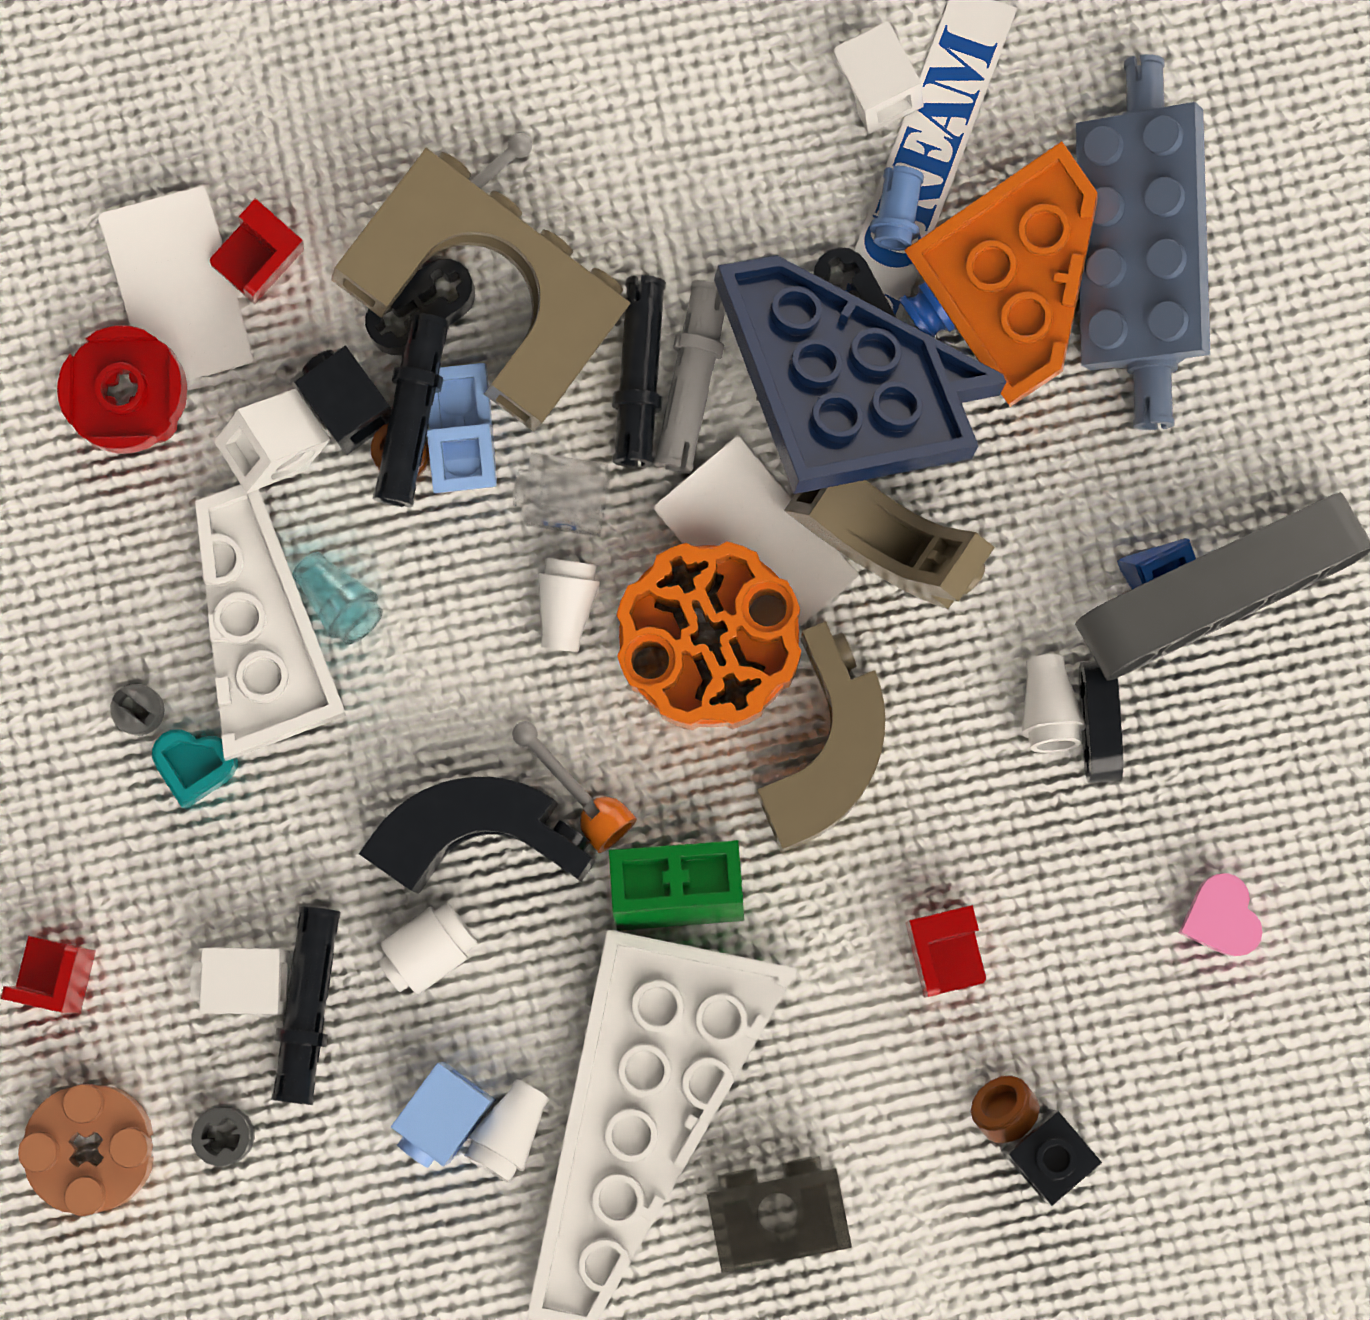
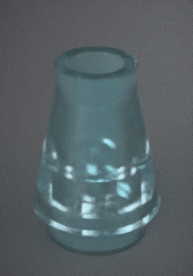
[292,552,383,645]

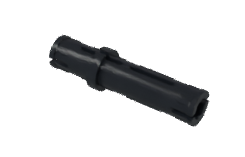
[612,275,666,468]
[373,313,450,508]
[271,906,341,1105]

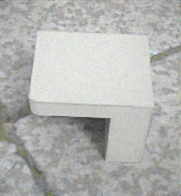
[834,21,924,134]

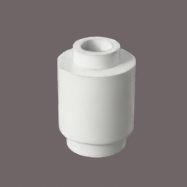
[377,902,478,995]

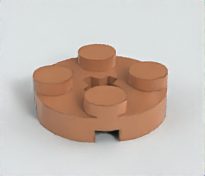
[18,1084,154,1216]

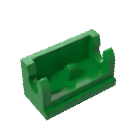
[609,840,744,931]

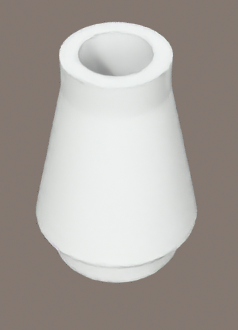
[538,558,601,652]
[1022,654,1086,753]
[464,1079,549,1183]

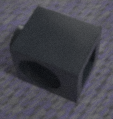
[294,345,392,455]
[1001,1109,1102,1206]

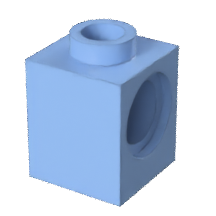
[391,1062,496,1168]

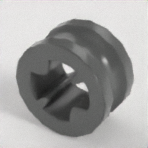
[191,1106,255,1167]

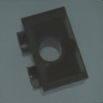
[706,1156,852,1273]

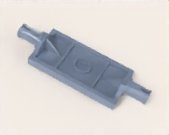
[1076,54,1211,430]

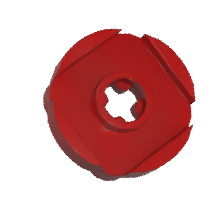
[57,325,187,454]

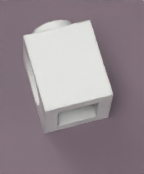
[214,388,330,493]
[190,948,290,1015]

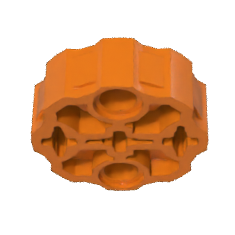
[616,541,802,731]

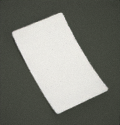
[98,186,253,381]
[654,436,859,628]

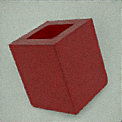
[210,198,304,305]
[905,905,986,998]
[0,936,96,1013]

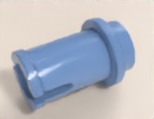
[870,165,924,251]

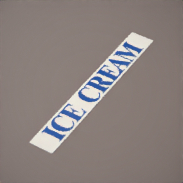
[840,0,1018,320]

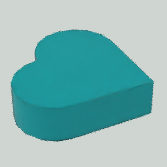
[152,729,238,809]

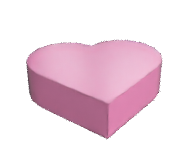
[1178,873,1263,957]

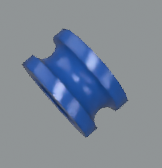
[899,281,956,338]

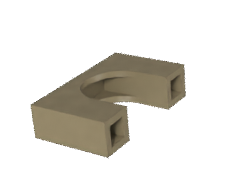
[331,148,631,432]

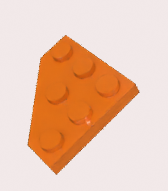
[904,141,1098,407]

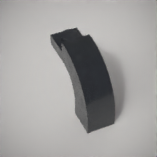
[359,777,596,894]

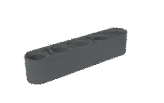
[1075,492,1370,681]

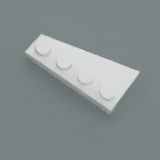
[195,484,346,761]

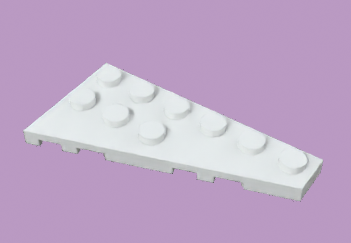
[527,929,798,1320]

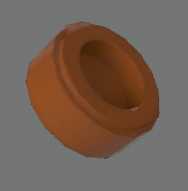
[970,1075,1040,1143]

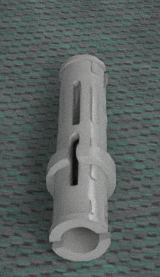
[653,280,725,473]

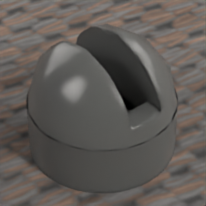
[110,683,165,736]

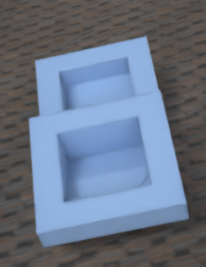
[427,363,497,494]

